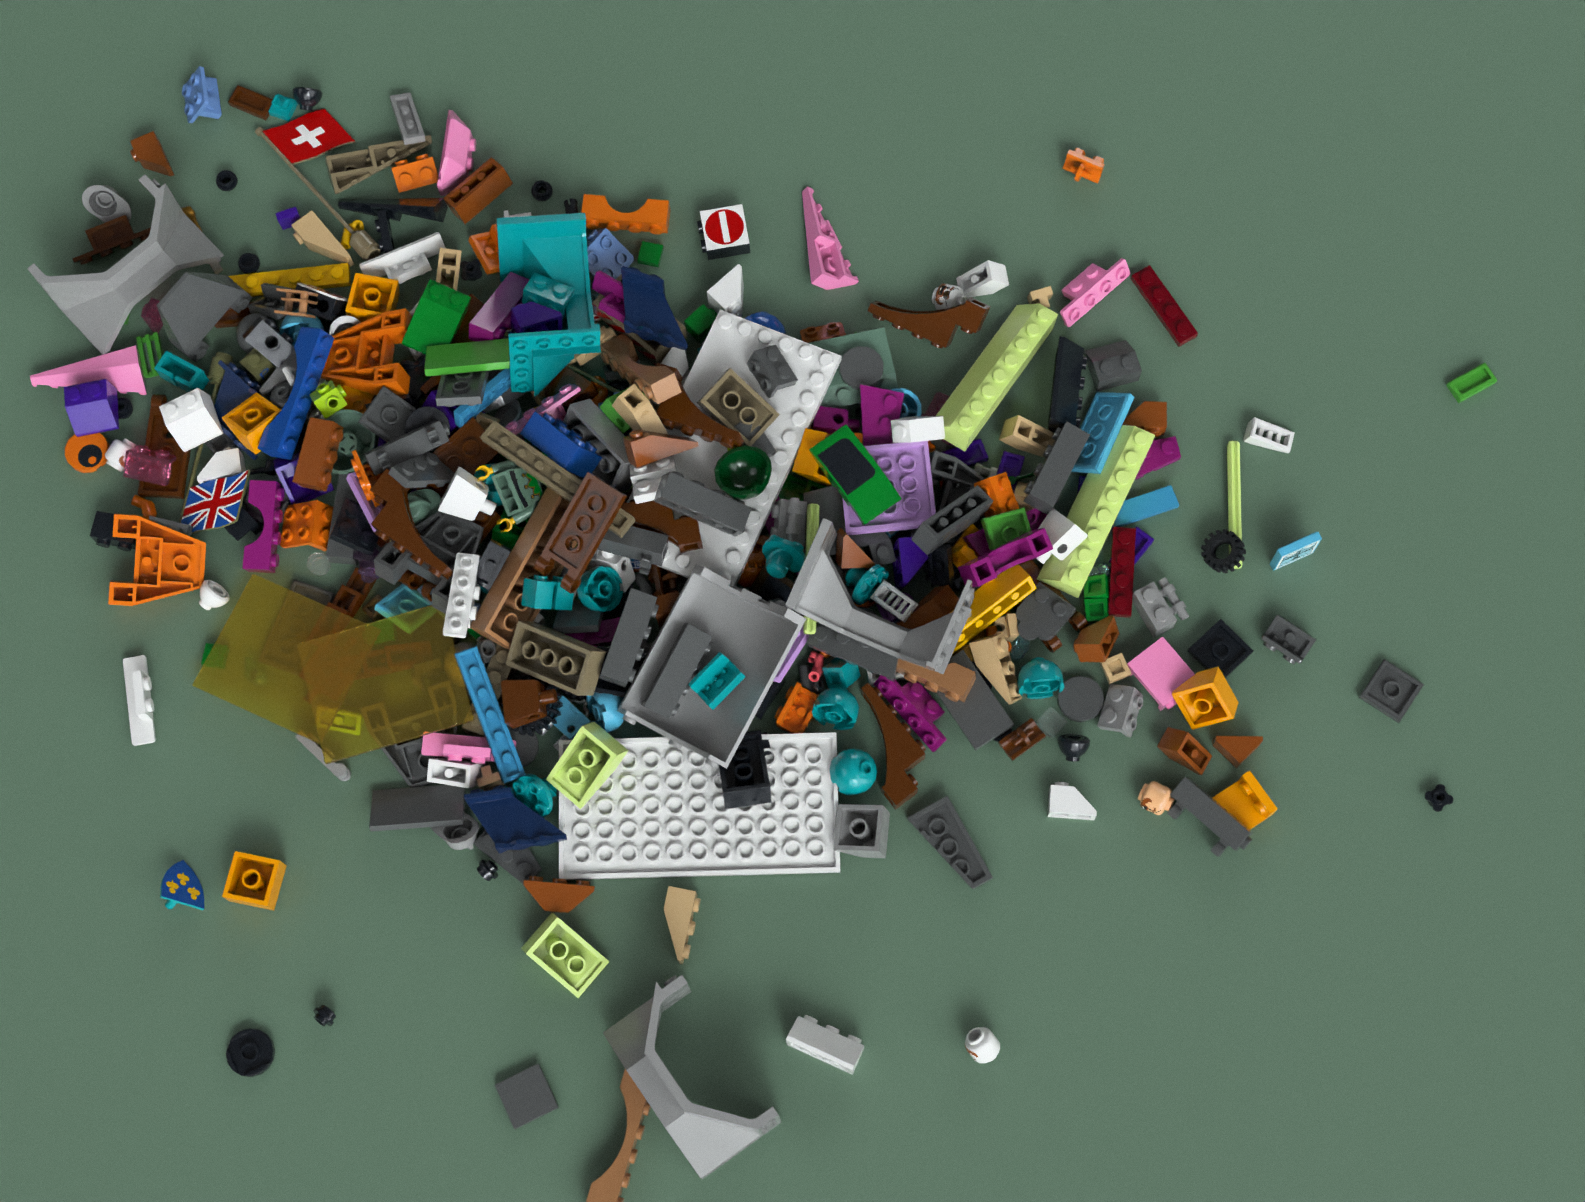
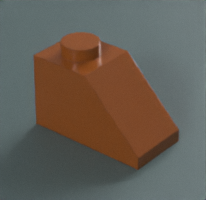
[130,131,174,177]
[1073,616,1120,662]
[1157,727,1212,775]

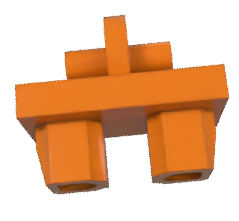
[1062,148,1105,184]

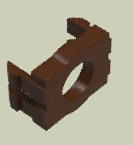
[747,535,769,568]

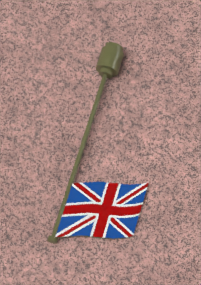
[179,352,250,534]

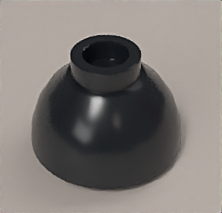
[293,87,323,111]
[1058,734,1090,762]

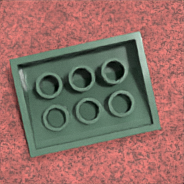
[809,327,898,408]

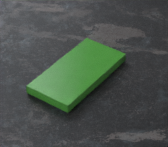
[424,338,510,376]

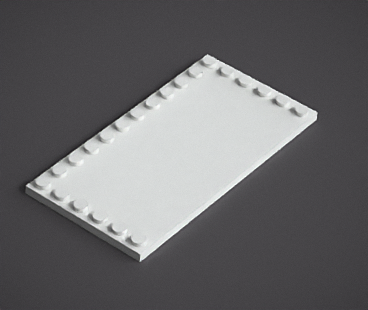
[627,310,842,588]
[559,732,840,880]

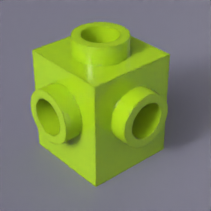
[309,380,348,419]

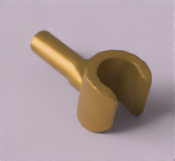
[181,206,203,232]

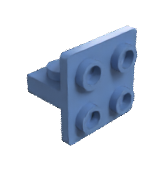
[182,66,222,123]

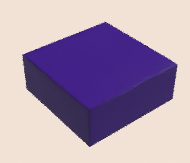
[275,207,301,230]

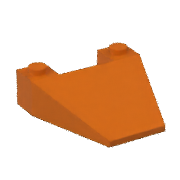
[321,308,412,396]
[108,513,206,606]

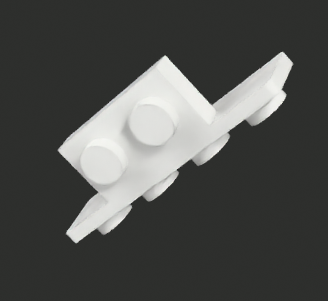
[359,232,446,284]
[443,553,481,638]
[123,655,156,746]

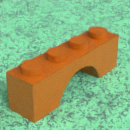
[581,194,671,235]

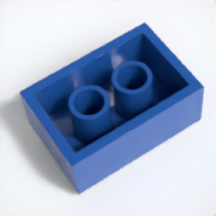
[520,411,603,478]

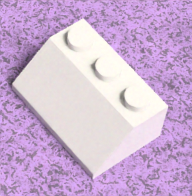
[786,1015,864,1075]

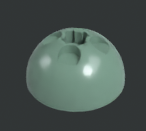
[325,409,378,475]

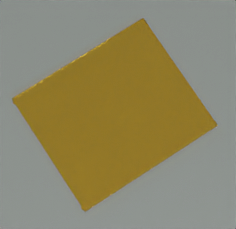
[192,574,381,745]
[297,605,474,764]

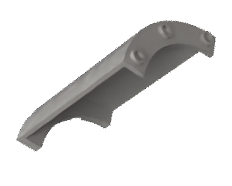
[617,565,806,769]

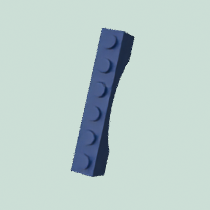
[257,327,334,460]

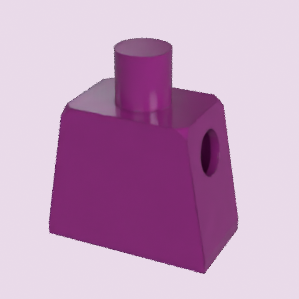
[809,406,860,435]

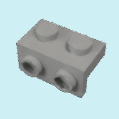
[1097,684,1143,737]

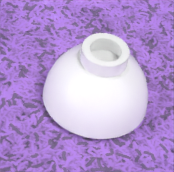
[199,580,230,610]

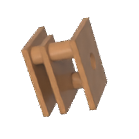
[274,288,318,319]

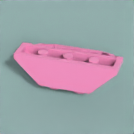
[437,110,476,196]

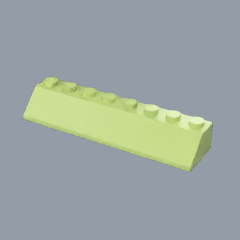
[936,303,1058,451]
[1037,425,1155,598]

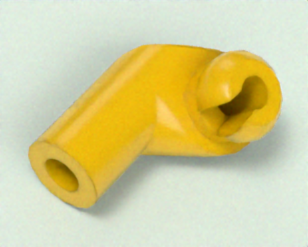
[340,220,364,249]

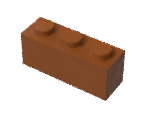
[443,157,513,224]
[292,417,343,492]

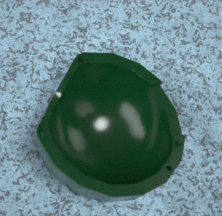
[714,446,772,500]

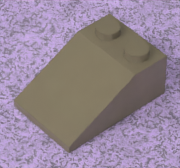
[697,368,780,446]

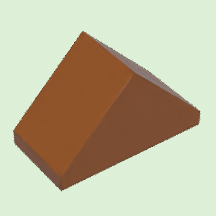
[835,528,876,568]
[1212,736,1263,768]

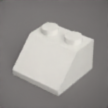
[707,264,744,317]
[159,388,224,452]

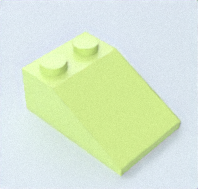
[546,722,629,809]
[521,912,609,998]

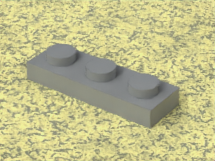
[390,93,425,145]

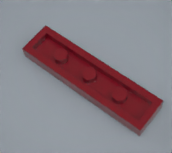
[1131,265,1198,347]
[1108,527,1136,618]

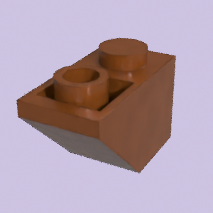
[1123,401,1167,437]

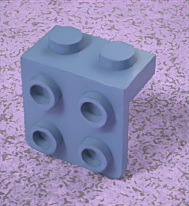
[587,228,634,279]

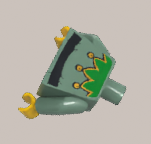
[475,460,544,532]

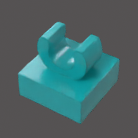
[268,94,298,122]

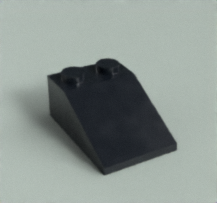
[719,730,772,809]

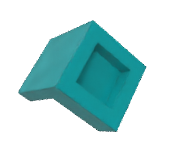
[822,657,861,688]

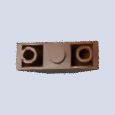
[523,876,595,913]

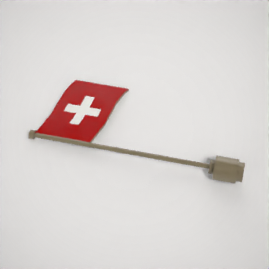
[255,109,381,261]

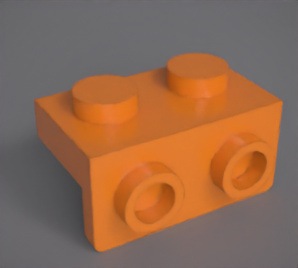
[391,153,438,193]
[468,224,499,275]
[974,472,1019,518]
[774,682,818,734]

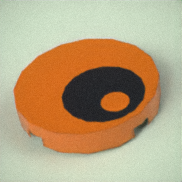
[65,433,110,473]

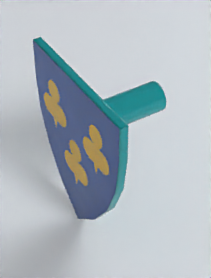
[160,860,204,910]

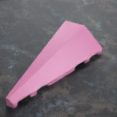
[802,186,859,290]
[30,345,147,395]

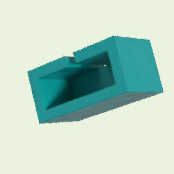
[154,351,209,392]
[521,574,574,610]

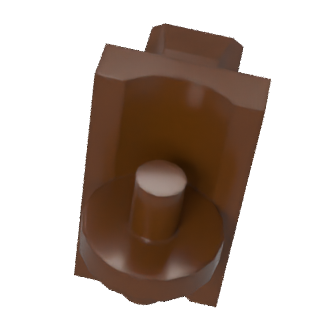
[648,564,682,597]
[998,718,1046,761]

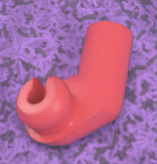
[808,651,824,682]

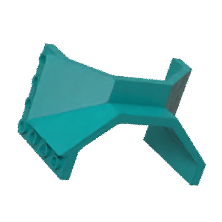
[497,213,601,398]

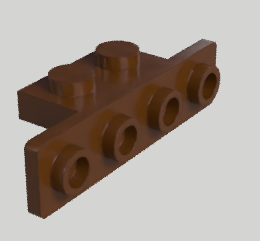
[72,215,151,265]

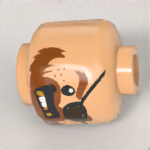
[1138,781,1175,815]

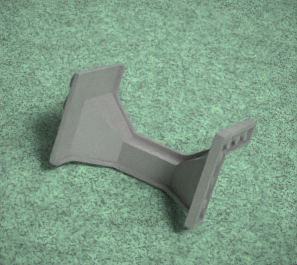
[27,175,224,355]
[785,518,975,674]
[603,975,781,1179]

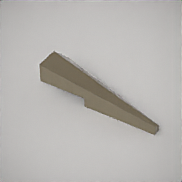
[325,135,432,194]

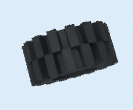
[1201,529,1246,573]

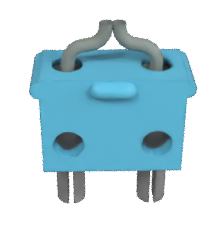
[542,695,591,751]

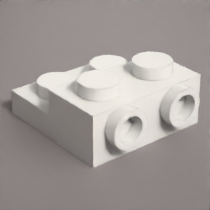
[629,455,677,504]

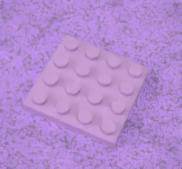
[843,441,936,535]

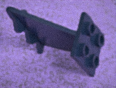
[621,266,688,350]
[214,360,262,460]
[464,785,567,853]

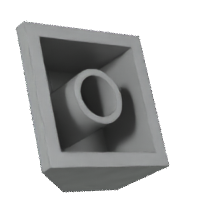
[833,804,890,858]

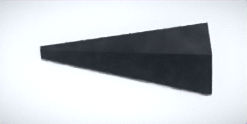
[338,198,448,223]

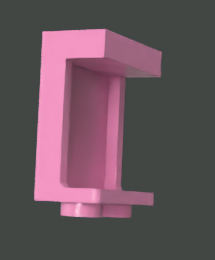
[1127,637,1195,711]

